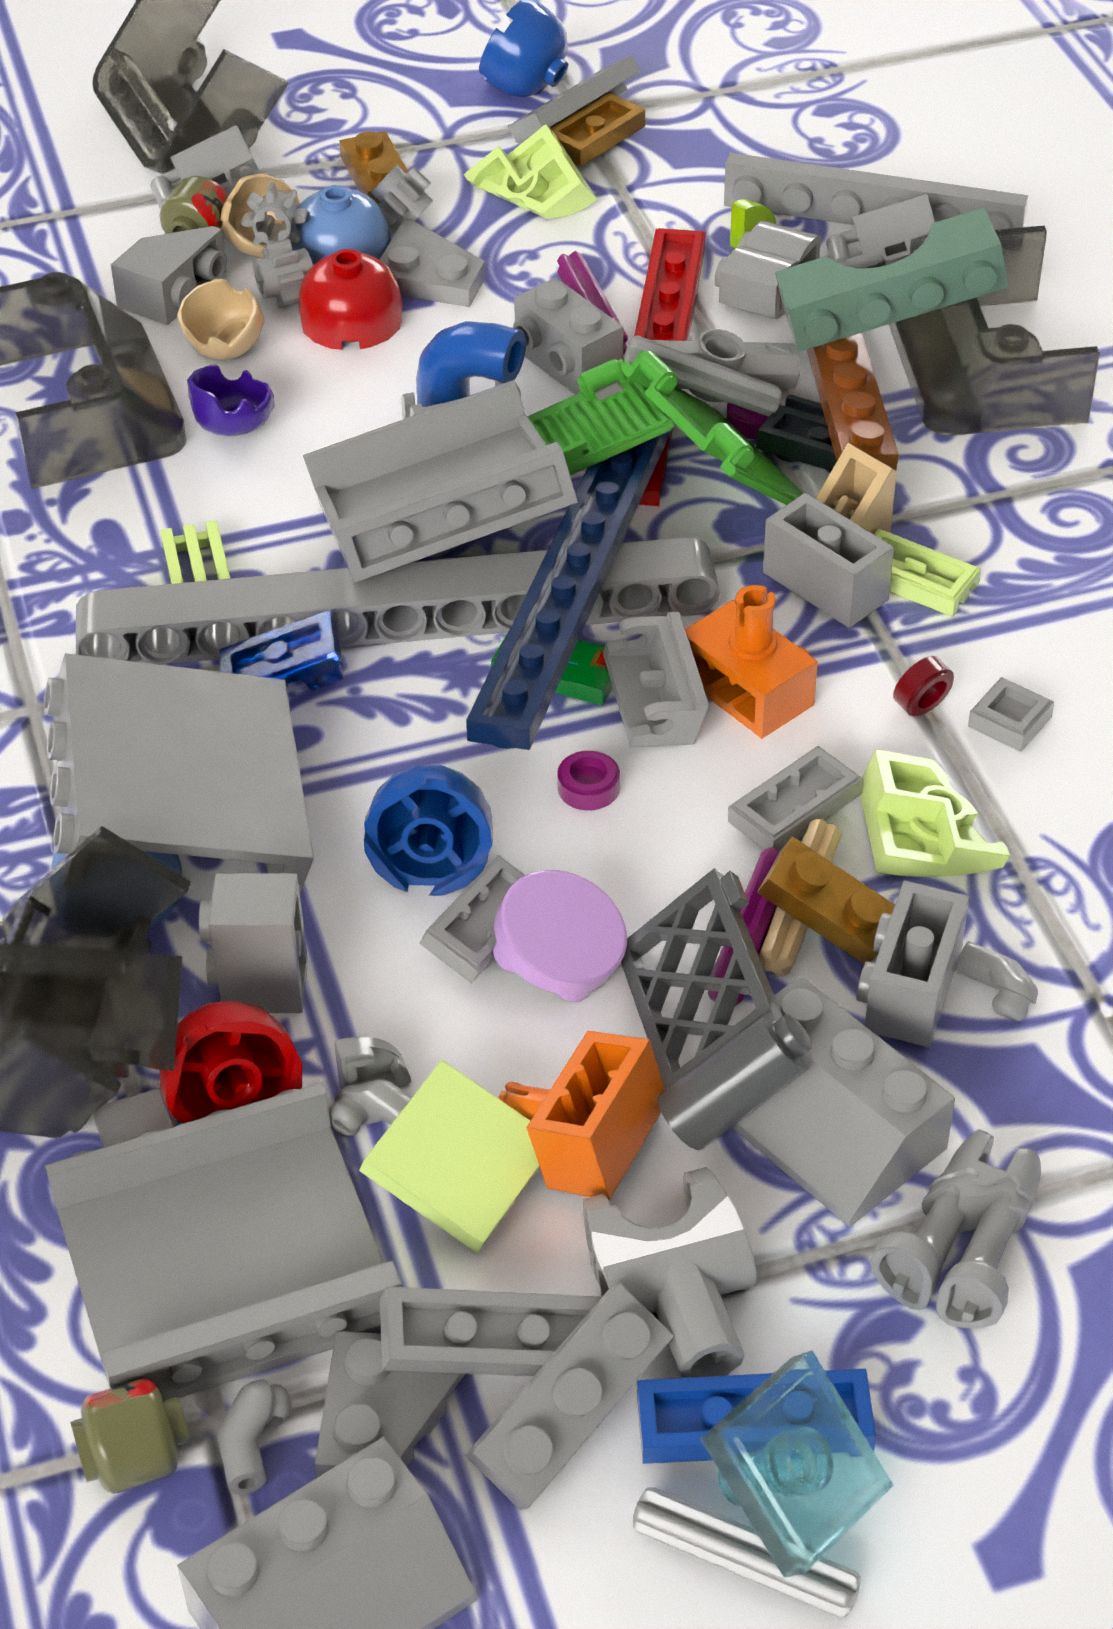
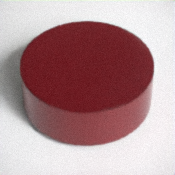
[893,656,954,716]

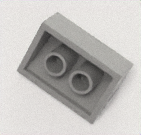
[732,976,955,1227]
[177,1436,477,1629]

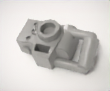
[150,125,258,210]
[826,194,935,268]

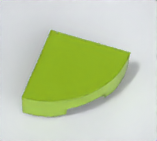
[730,199,777,248]

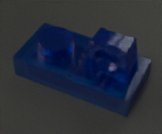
[219,610,343,691]

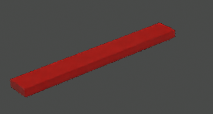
[634,228,706,507]

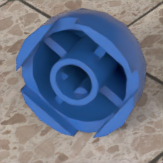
[479,0,568,97]
[364,765,493,896]

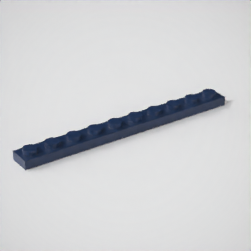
[466,420,674,750]

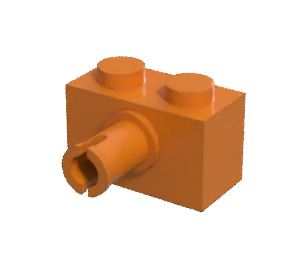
[685,585,818,739]
[498,1031,665,1200]

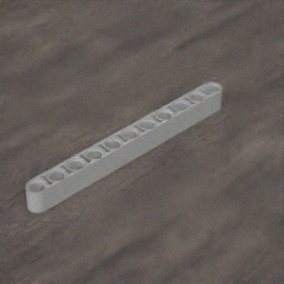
[76,537,720,665]

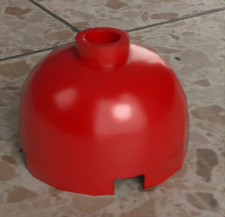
[298,249,403,350]
[159,1000,302,1124]

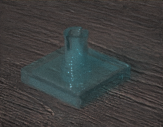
[700,1350,894,1578]

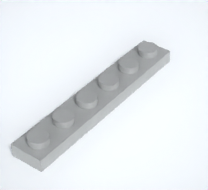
[724,152,1028,249]

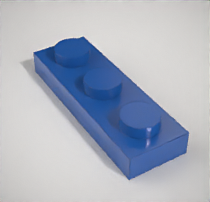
[637,1368,876,1464]

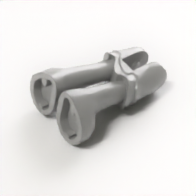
[870,1129,1041,1328]

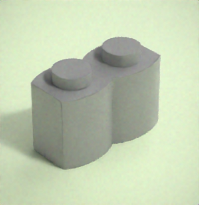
[715,221,821,319]

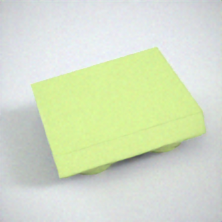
[359,1059,540,1254]

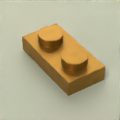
[550,92,645,167]
[339,131,408,204]
[757,836,895,964]

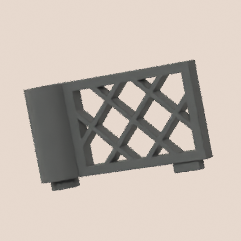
[621,868,812,1151]

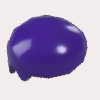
[187,364,275,436]

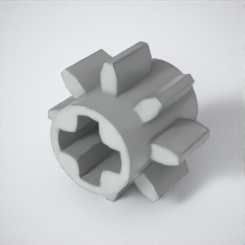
[371,165,433,227]
[241,182,308,246]
[253,239,313,308]

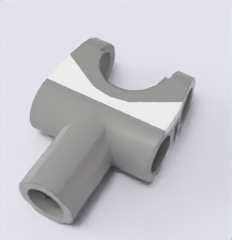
[583,1167,757,1378]

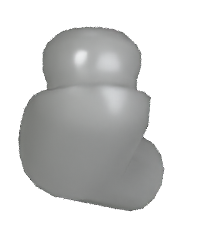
[956,941,1038,1022]
[329,1079,412,1136]
[217,1379,291,1495]

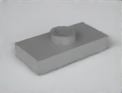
[728,746,863,851]
[419,855,525,984]

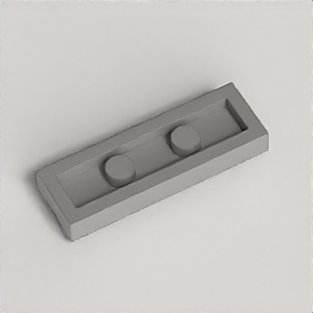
[508,54,640,143]
[465,1283,674,1510]
[379,1286,602,1376]

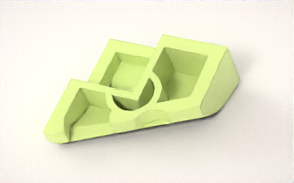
[464,124,598,219]
[860,749,1010,877]

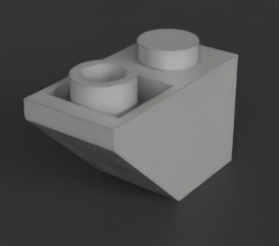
[110,226,227,325]

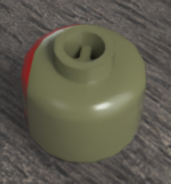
[159,176,229,236]
[70,1379,190,1494]

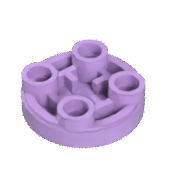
[493,870,627,1002]

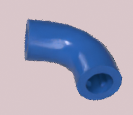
[416,321,526,407]

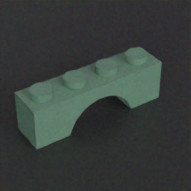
[775,207,1008,352]

